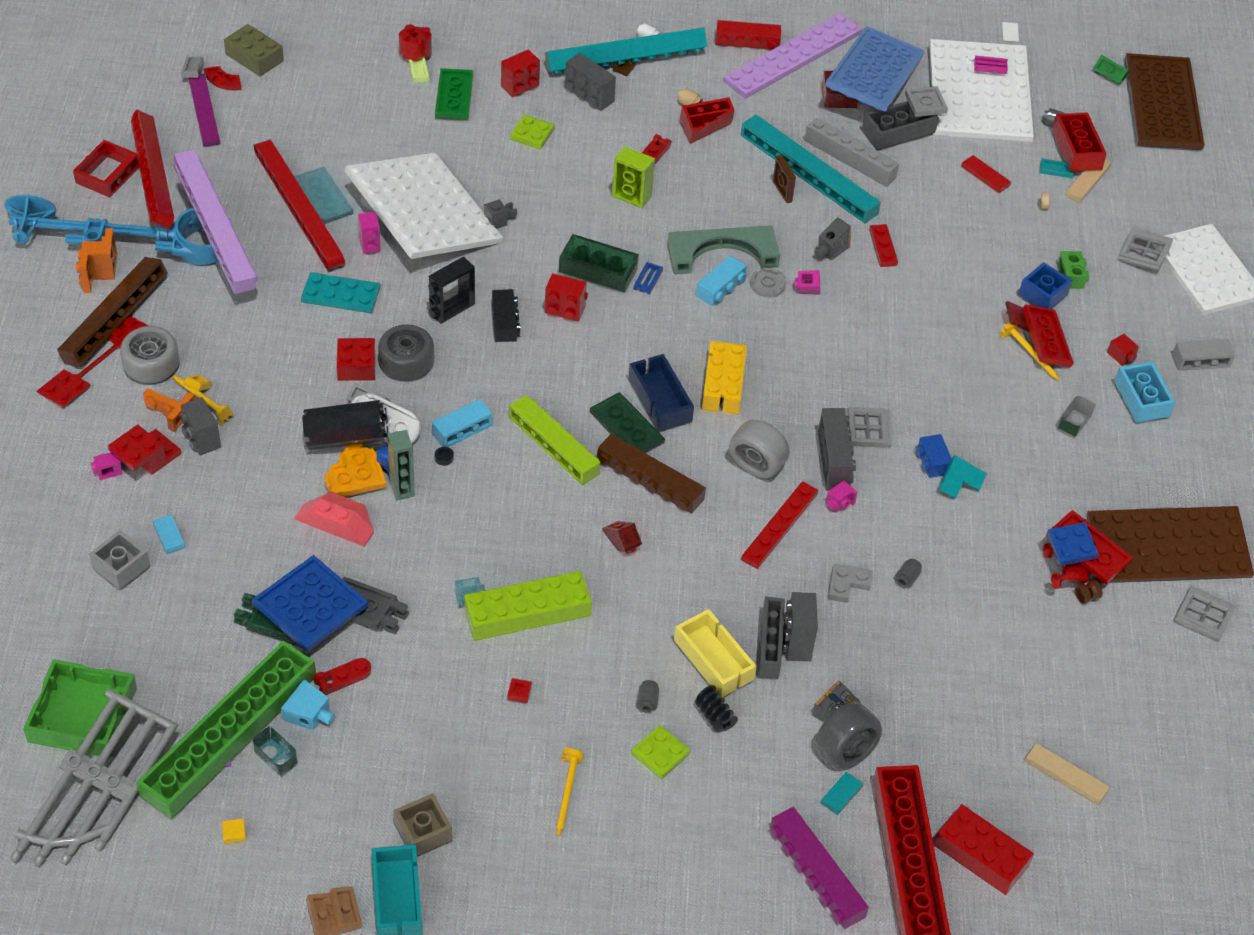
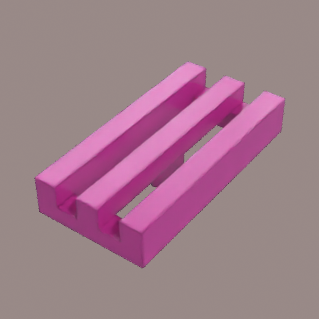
[974,55,1008,74]

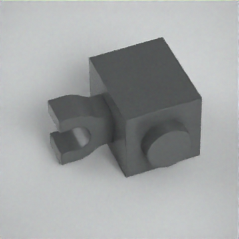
[484,199,517,229]

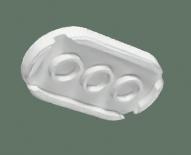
[351,393,421,444]

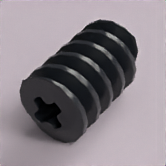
[695,685,738,732]

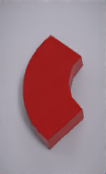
[203,66,242,91]

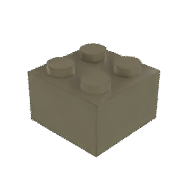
[394,793,452,856]

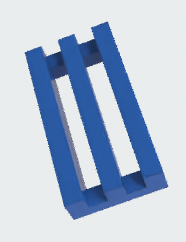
[634,262,663,295]

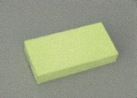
[408,56,430,83]

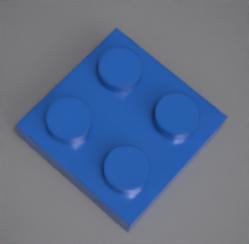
[1047,522,1099,566]

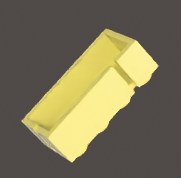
[674,609,757,697]

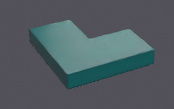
[938,455,987,499]

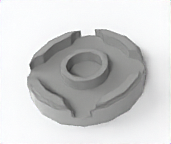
[750,268,786,298]

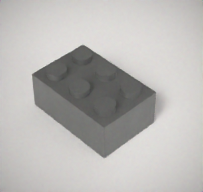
[565,53,616,111]
[783,592,818,662]

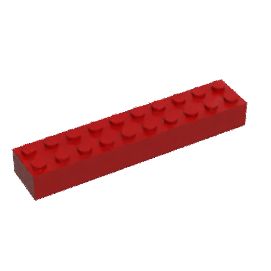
[873,765,951,935]

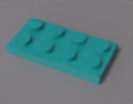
[301,272,380,314]

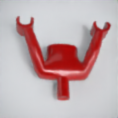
[1043,543,1093,589]

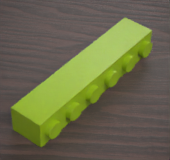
[509,394,600,486]

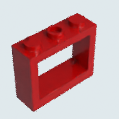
[73,140,140,198]

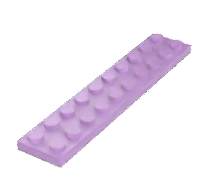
[723,13,863,99]

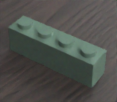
[387,430,415,501]

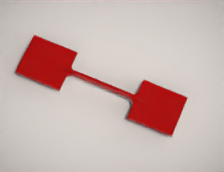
[37,316,149,408]

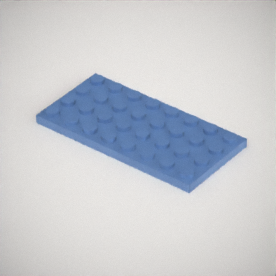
[825,26,925,112]

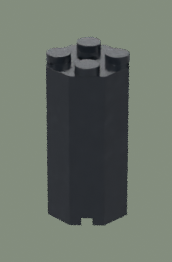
[302,400,390,450]

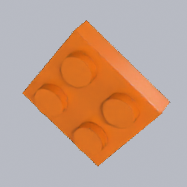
[76,228,118,293]

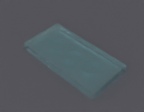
[294,167,354,224]

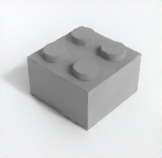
[89,530,150,590]

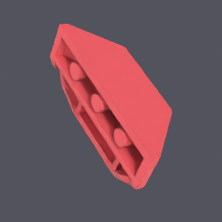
[295,492,374,547]

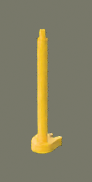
[999,322,1060,381]
[173,375,234,425]
[556,747,584,836]

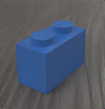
[916,434,952,478]

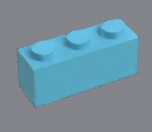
[696,255,747,306]
[432,399,492,447]

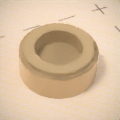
[1041,192,1049,209]

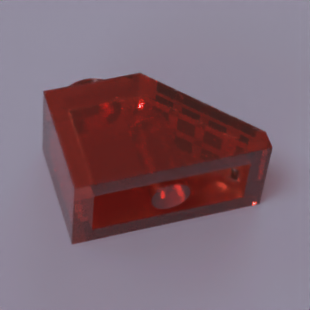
[602,521,642,554]

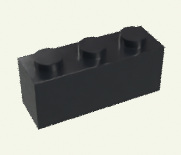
[492,289,520,342]

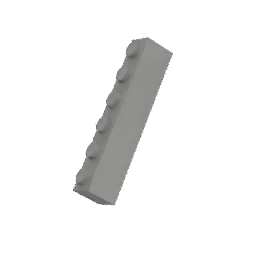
[804,117,899,187]

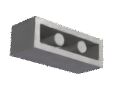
[1172,339,1235,371]

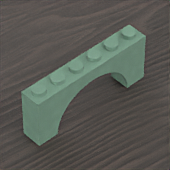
[668,225,780,275]

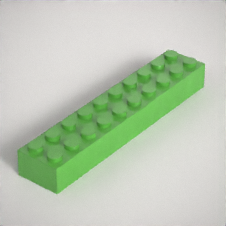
[136,640,316,819]

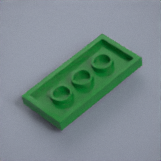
[435,68,474,120]

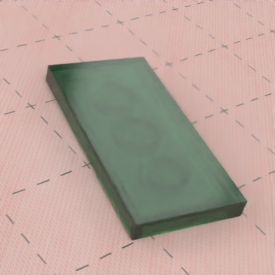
[589,392,665,453]

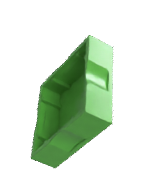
[23,659,137,758]

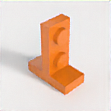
[143,388,195,432]

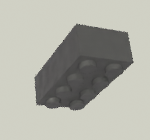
[862,101,939,149]
[818,408,856,491]

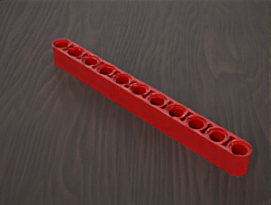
[131,110,174,229]
[254,139,345,270]

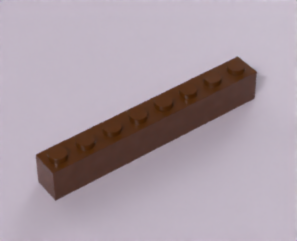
[57,257,168,367]

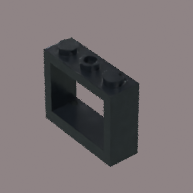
[428,256,475,324]

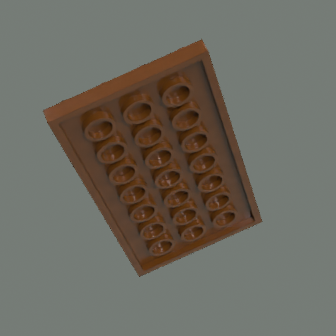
[1125,53,1205,150]
[1086,506,1254,583]

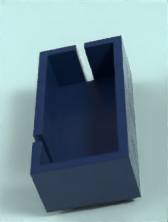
[628,354,694,431]

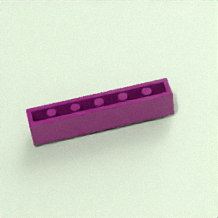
[770,806,869,930]

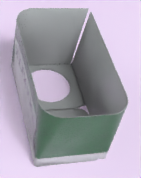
[1058,396,1096,439]

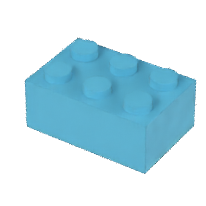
[1115,362,1175,423]

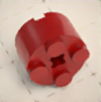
[399,24,432,61]

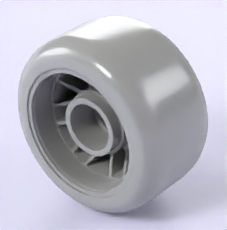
[120,326,179,383]
[729,420,789,478]

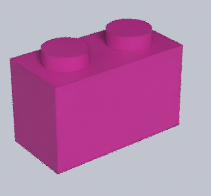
[358,212,381,254]

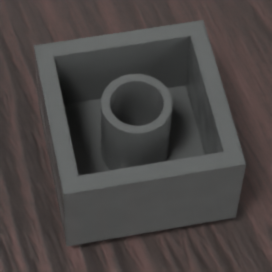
[179,397,221,456]

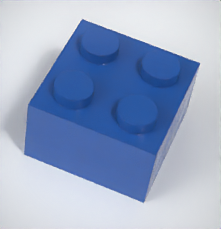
[1019,262,1072,309]

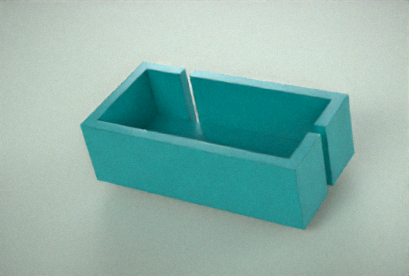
[371,844,423,935]

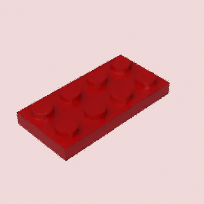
[1022,304,1074,368]
[1046,510,1133,585]

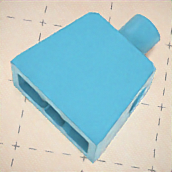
[281,680,335,730]

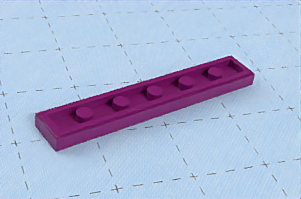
[188,73,220,147]

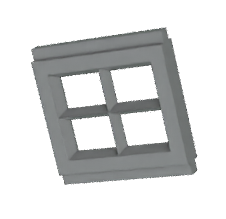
[1118,228,1173,271]
[845,407,891,448]
[1174,586,1236,641]

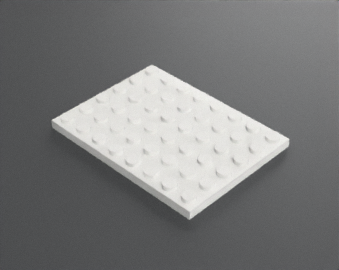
[929,39,1034,142]
[345,153,503,259]

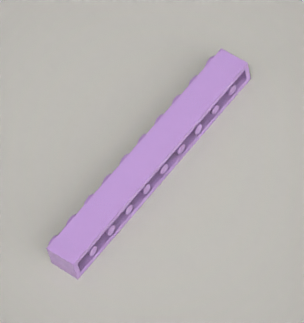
[174,150,258,294]

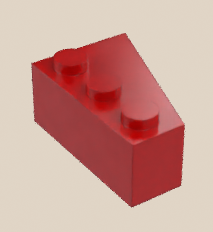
[680,97,735,144]

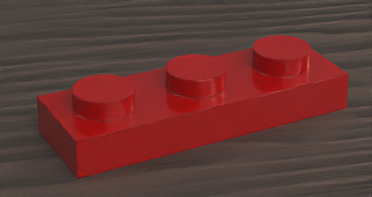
[869,224,898,267]

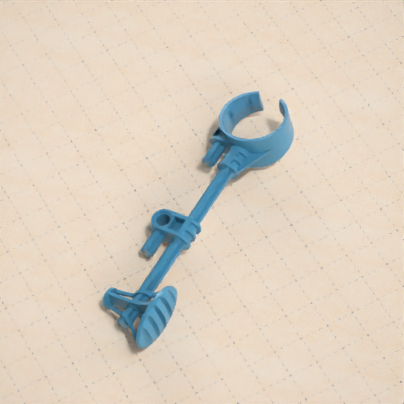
[5,195,218,265]

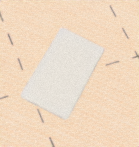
[1002,22,1019,42]

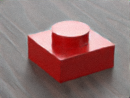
[507,678,532,703]

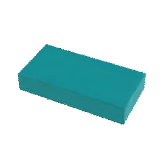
[1039,158,1074,179]
[821,772,863,815]

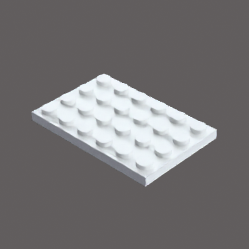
[1151,224,1254,315]

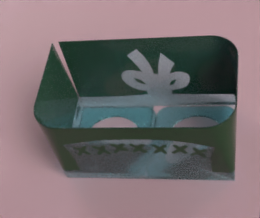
[253,726,298,778]

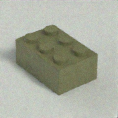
[224,24,284,77]

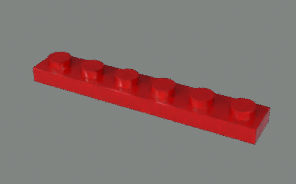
[741,481,818,569]

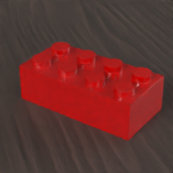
[1052,112,1107,171]
[934,804,1034,895]

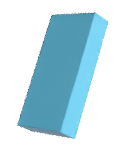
[153,515,185,554]

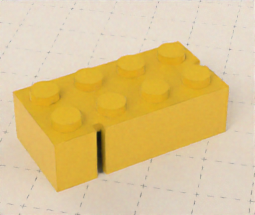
[702,341,747,415]

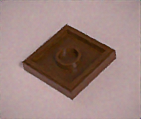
[773,155,796,203]

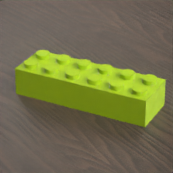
[464,570,592,641]

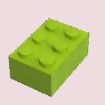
[612,146,655,209]

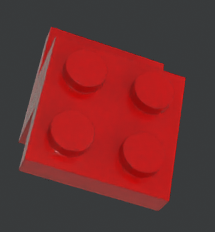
[107,424,182,475]

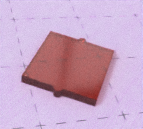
[1005,301,1029,332]

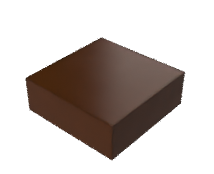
[613,61,635,76]

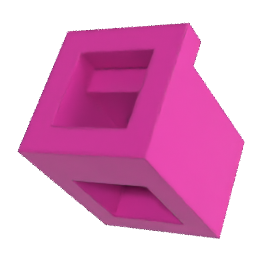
[795,270,820,294]
[91,452,122,480]
[825,480,858,513]

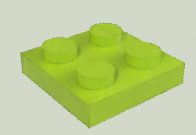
[510,114,555,150]
[631,725,691,780]

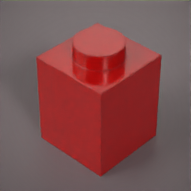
[1107,334,1139,366]

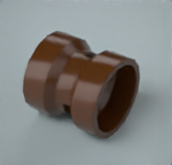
[1075,580,1103,604]

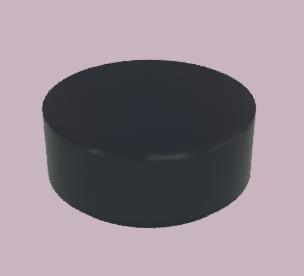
[435,447,454,466]

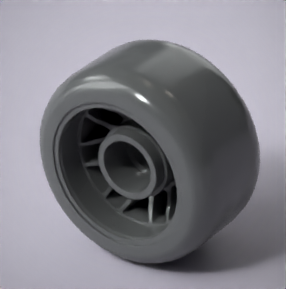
[378,324,435,381]
[817,702,882,768]

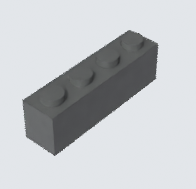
[758,597,785,679]

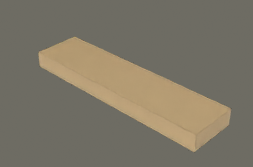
[1065,159,1112,203]
[1025,743,1110,805]

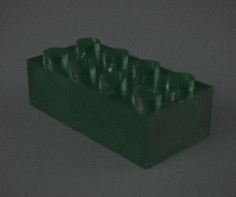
[559,234,639,293]

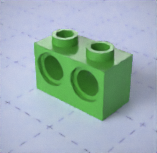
[1057,251,1089,289]

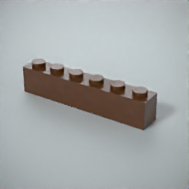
[597,434,706,514]

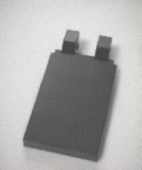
[343,576,409,634]

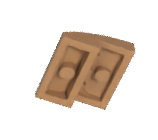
[306,886,362,935]

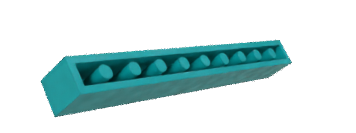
[545,27,708,75]
[741,114,881,224]

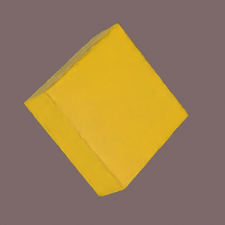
[184,374,212,391]
[222,818,246,844]

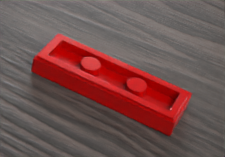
[961,155,1011,193]

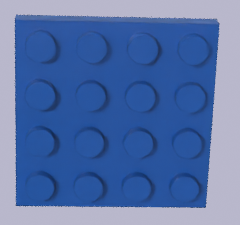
[252,555,369,652]

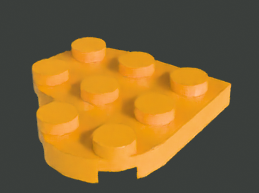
[324,444,387,497]

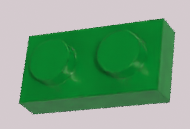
[1092,55,1129,85]

